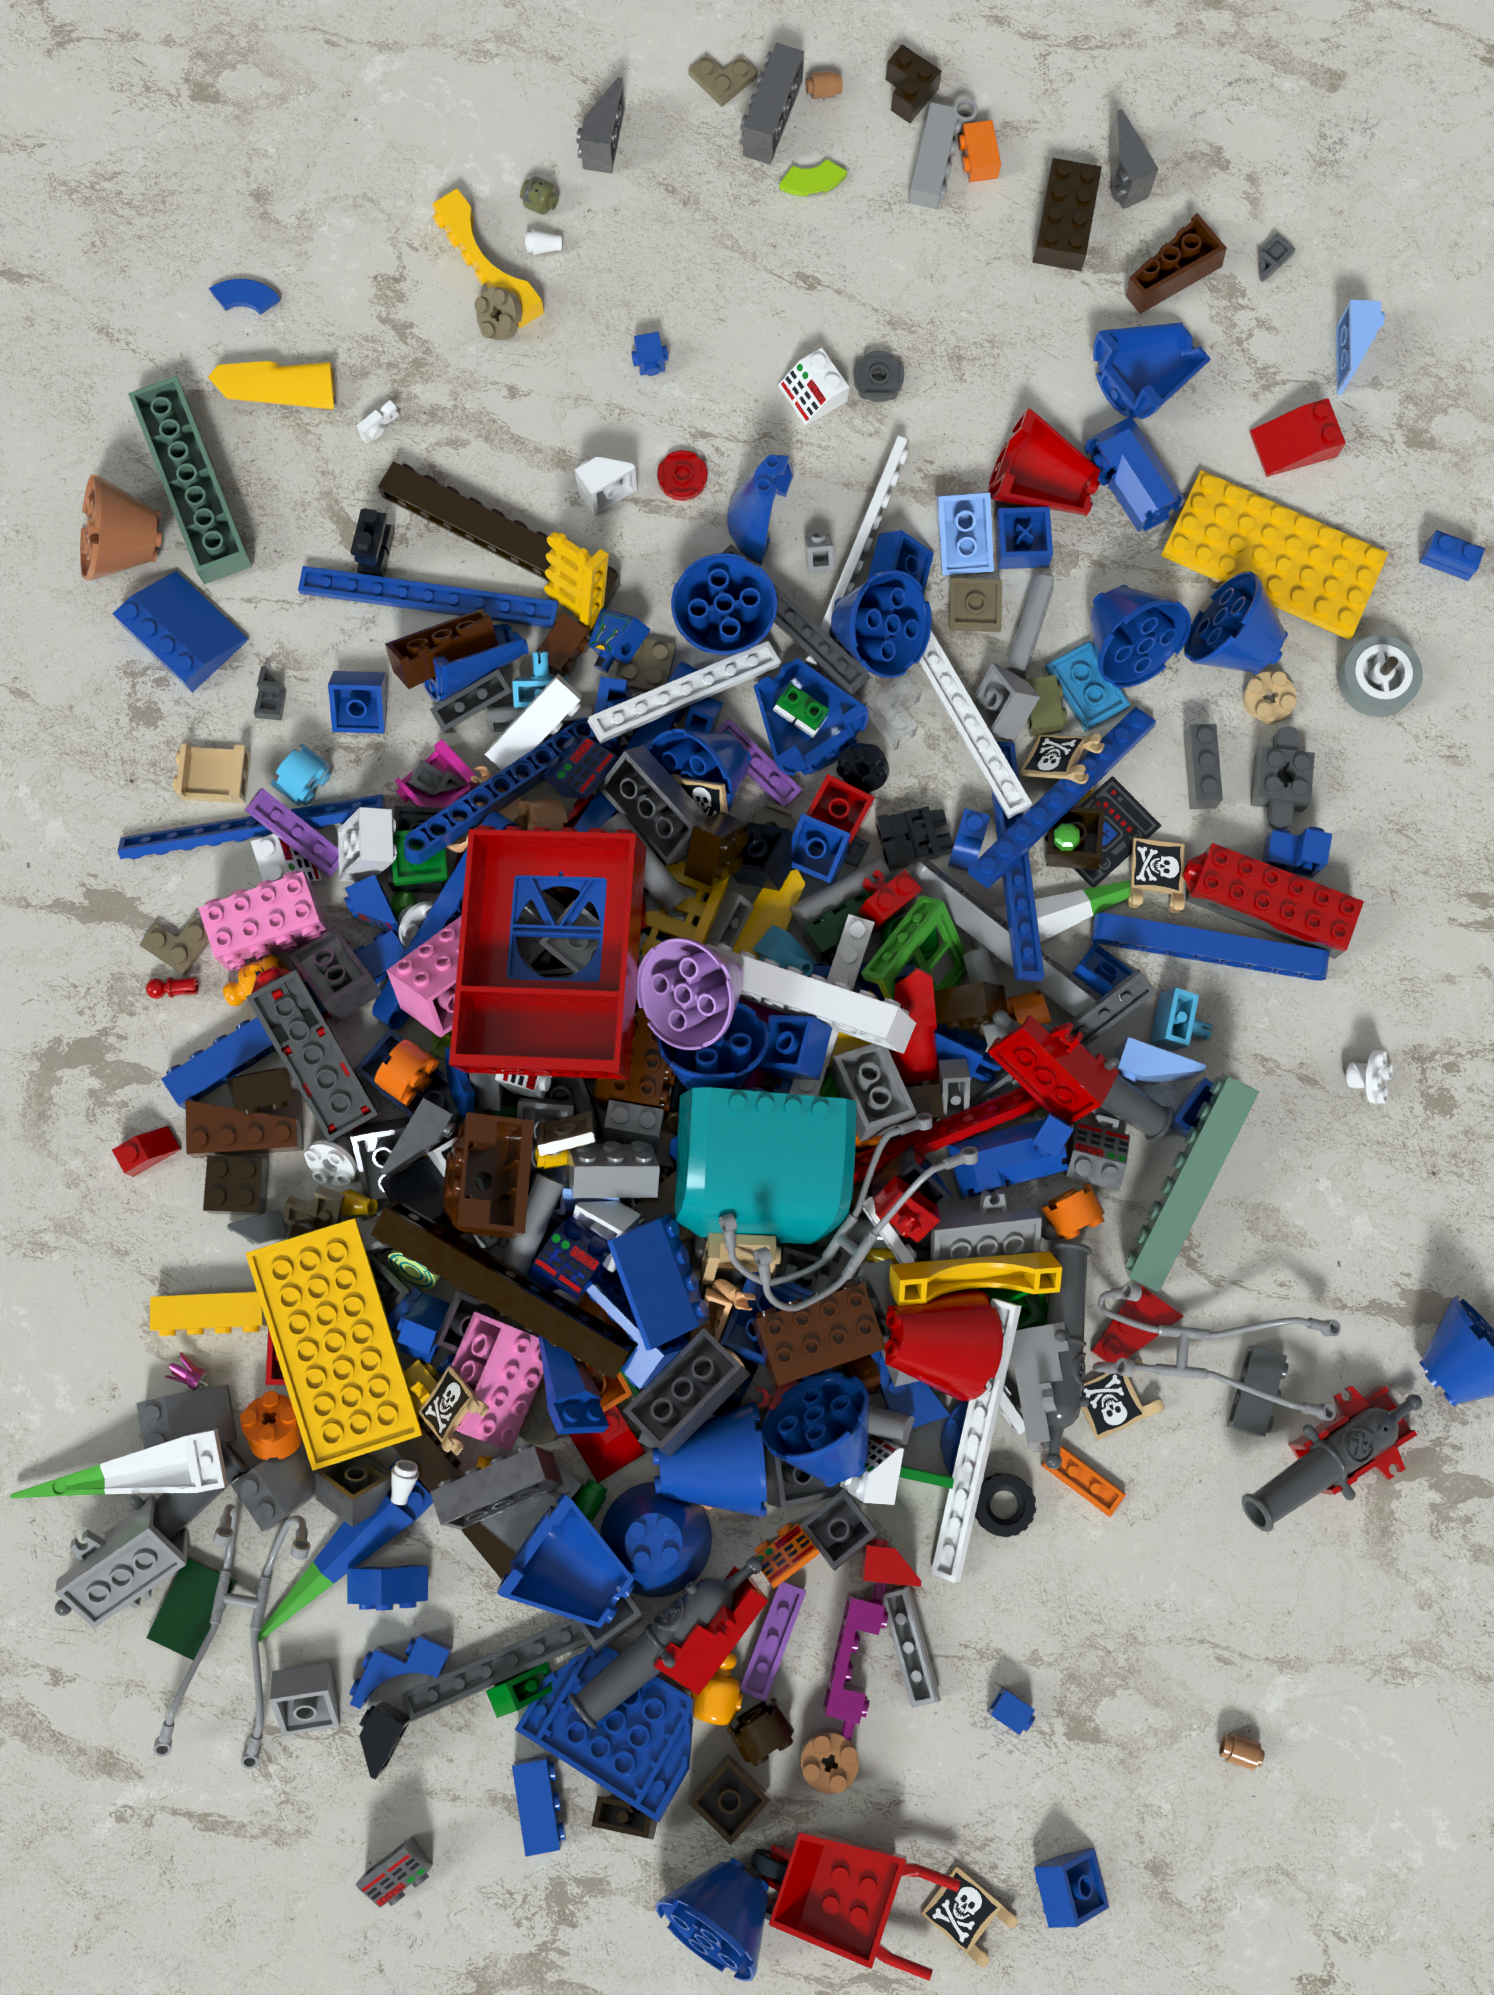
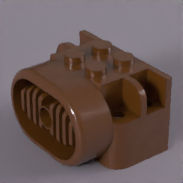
[443,1112,534,1239]

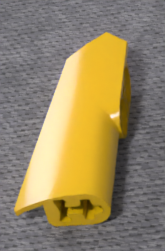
[208,361,335,410]
[732,869,806,960]

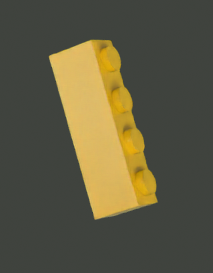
[150,1292,268,1336]

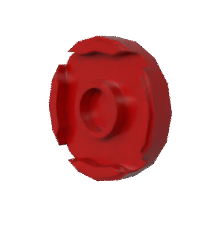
[657,450,708,501]

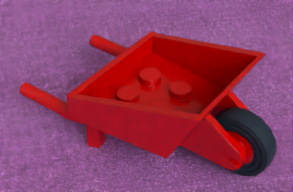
[751,1832,961,1981]

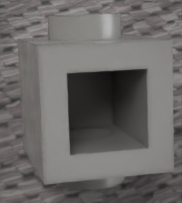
[804,532,834,572]

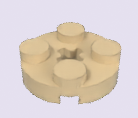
[1242,671,1297,724]

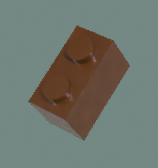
[537,614,590,676]

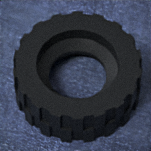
[975,1473,1037,1537]

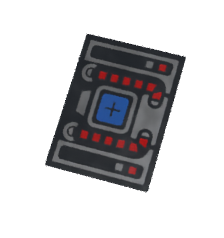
[1044,776,1161,888]

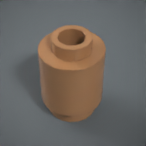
[805,71,842,99]
[1219,1733,1265,1771]

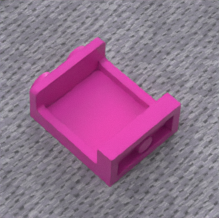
[395,739,480,808]

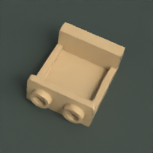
[173,742,250,804]
[701,1233,781,1286]

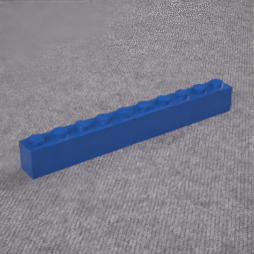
[161,930,406,1109]

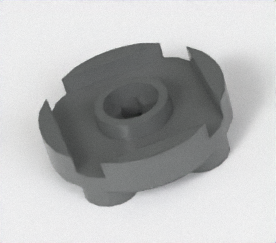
[853,351,905,402]

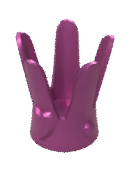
[165,1352,208,1391]

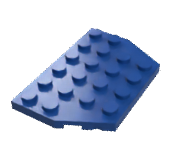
[515,1645,695,1822]

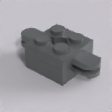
[1250,726,1315,830]

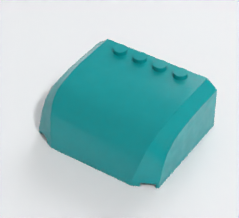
[674,1087,857,1244]

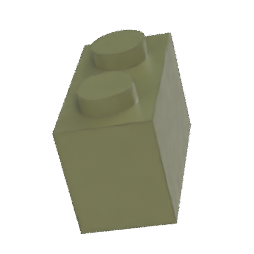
[1025,675,1067,737]

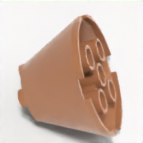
[80,474,162,581]

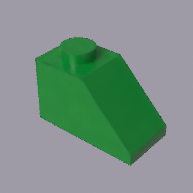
[486,1662,553,1718]

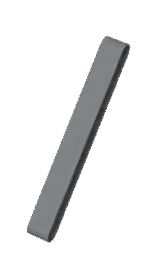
[910,858,1102,1017]

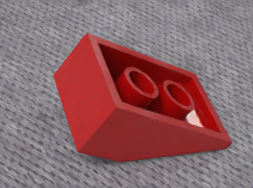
[1249,398,1346,477]

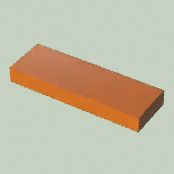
[1041,1445,1126,1517]

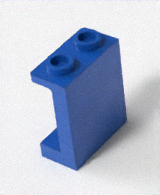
[590,677,632,757]

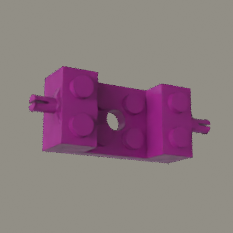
[823,1582,889,1741]

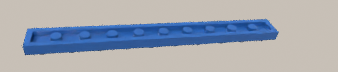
[298,566,559,629]
[968,706,1156,889]
[992,741,1045,981]
[117,794,385,859]

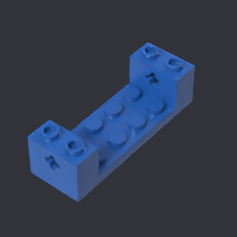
[527,1237,689,1389]

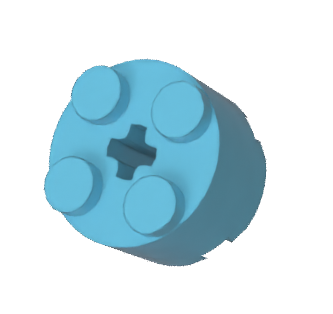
[271,744,332,806]

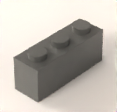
[430,669,512,733]
[1184,724,1223,810]
[1227,1345,1288,1437]

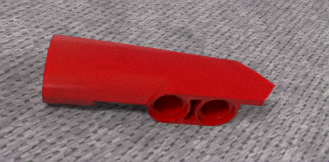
[889,967,938,1084]

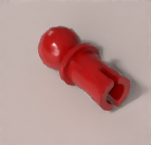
[145,977,199,999]

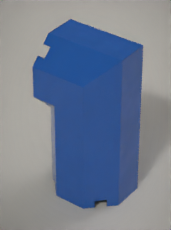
[1084,416,1185,531]
[945,1119,1068,1199]

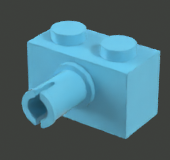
[513,651,569,708]
[753,925,817,977]
[1150,987,1213,1051]

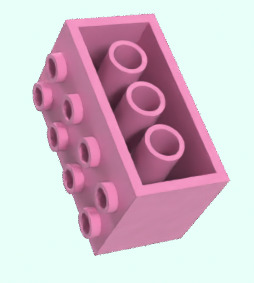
[198,871,329,972]
[386,915,462,1038]
[451,1311,544,1451]

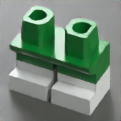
[773,683,830,738]

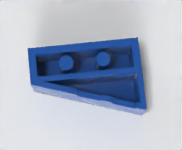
[871,1351,950,1428]

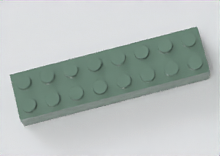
[128,376,253,584]
[1123,1074,1260,1292]

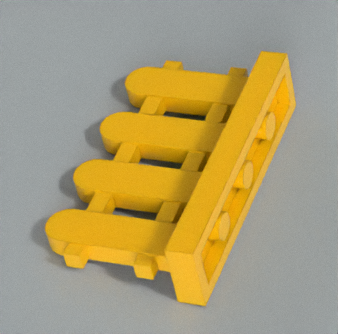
[544,532,609,632]
[640,861,729,957]

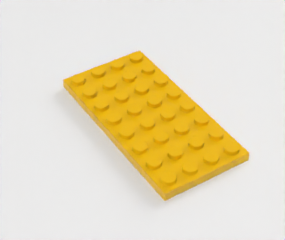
[1161,470,1388,640]
[245,1218,423,1471]

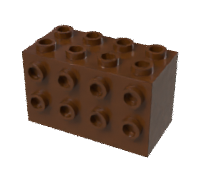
[594,1000,675,1119]
[751,1280,885,1386]

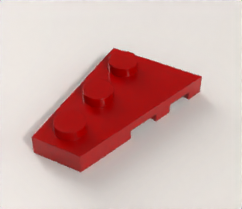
[1091,1284,1184,1362]

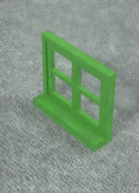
[861,895,967,1000]

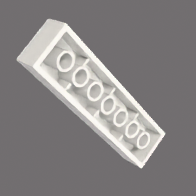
[706,943,916,1054]

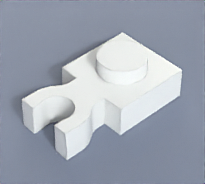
[356,400,399,444]

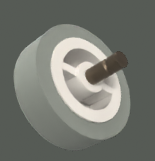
[1338,635,1423,717]

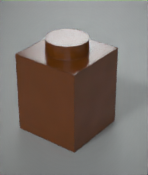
[843,1354,881,1396]

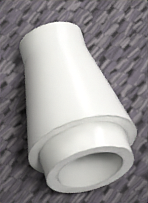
[525,229,562,255]
[390,1460,419,1505]

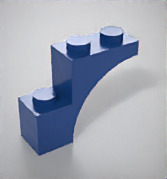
[349,1634,453,1709]

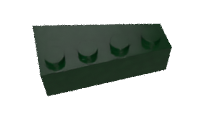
[802,875,908,964]

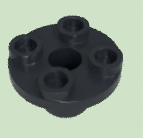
[836,743,889,794]

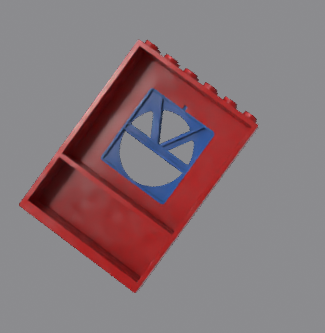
[449,825,646,1080]

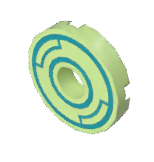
[388,1248,440,1289]

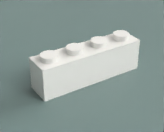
[485,674,581,770]

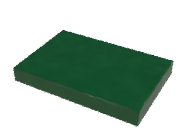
[146,1557,238,1660]

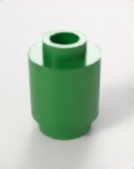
[573,1478,608,1521]

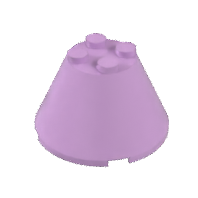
[636,938,744,1050]

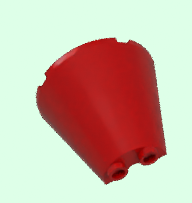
[988,408,1101,516]
[885,1288,1003,1401]

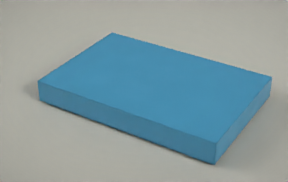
[1045,641,1131,732]

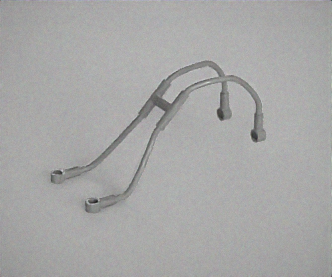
[719,1112,978,1312]
[1092,1283,1341,1421]
[153,1504,311,1769]

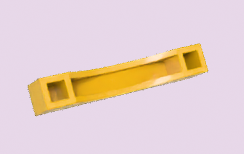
[432,188,544,329]
[888,1251,1062,1306]

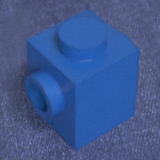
[631,332,669,376]

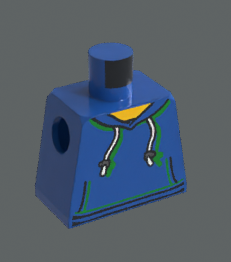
[588,608,650,673]

